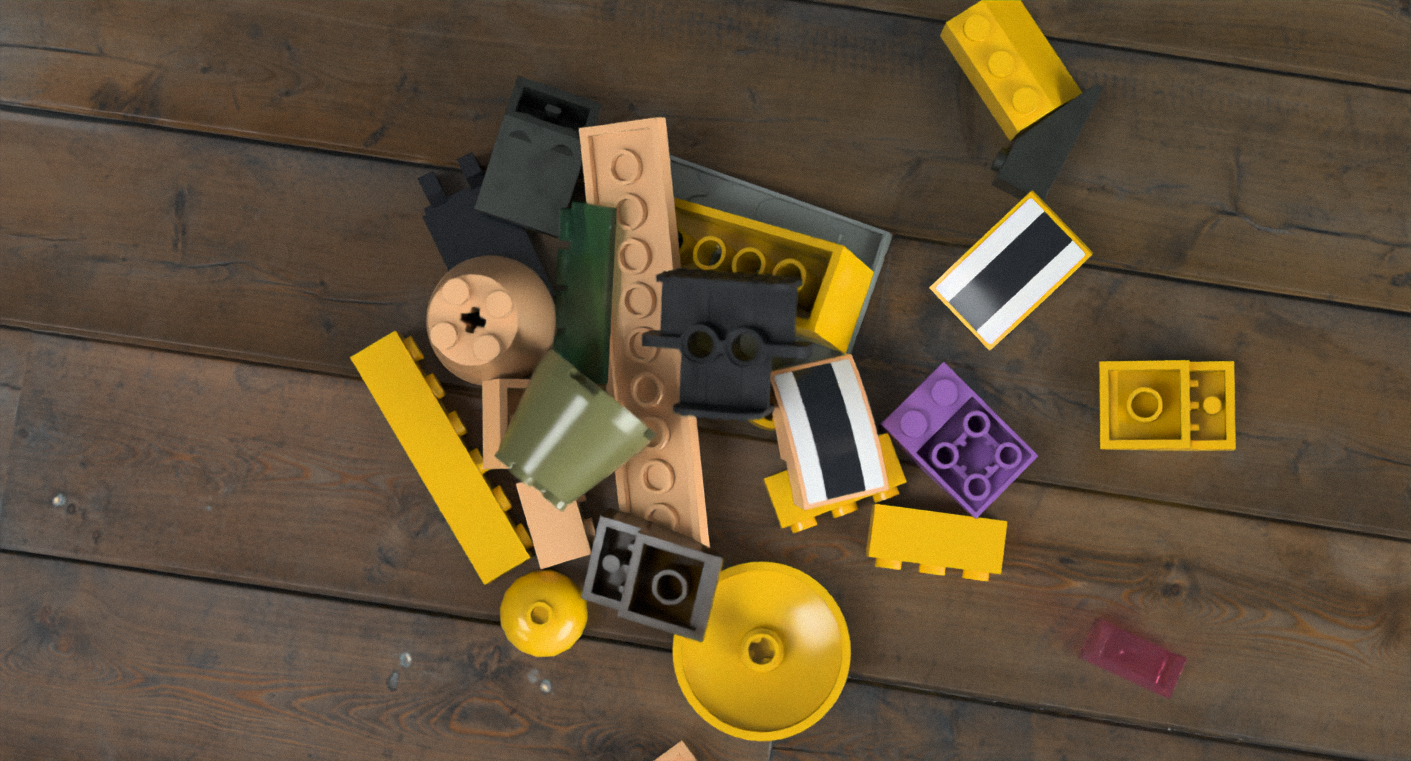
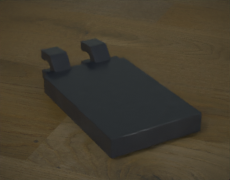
[417,152,558,327]

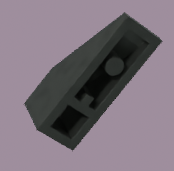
[990,83,1104,201]

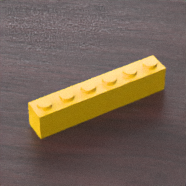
[350,330,534,585]

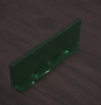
[553,201,617,384]

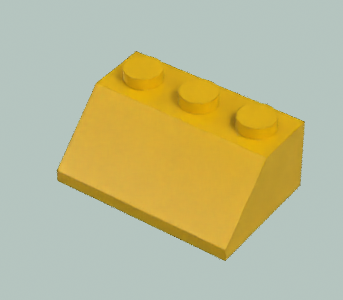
[940,0,1082,142]

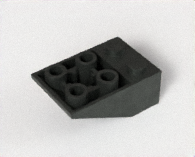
[474,76,602,239]

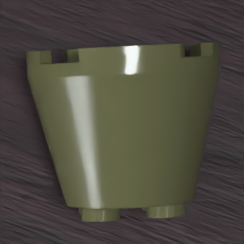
[494,349,656,512]

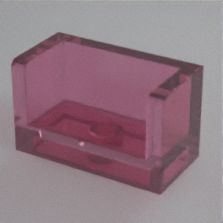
[1078,618,1187,699]

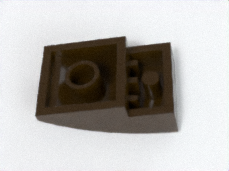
[581,508,725,642]

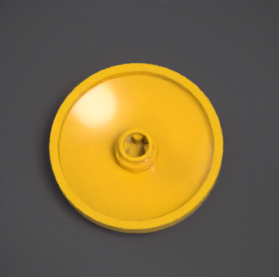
[673,562,851,741]

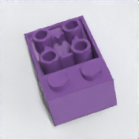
[877,362,1038,519]

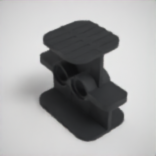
[642,268,813,421]

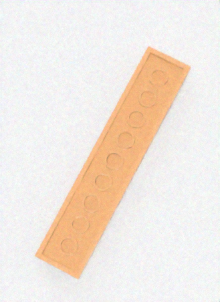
[579,117,710,547]

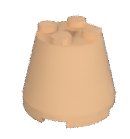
[426,255,558,386]

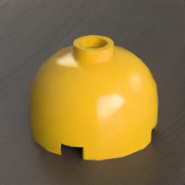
[500,569,588,657]

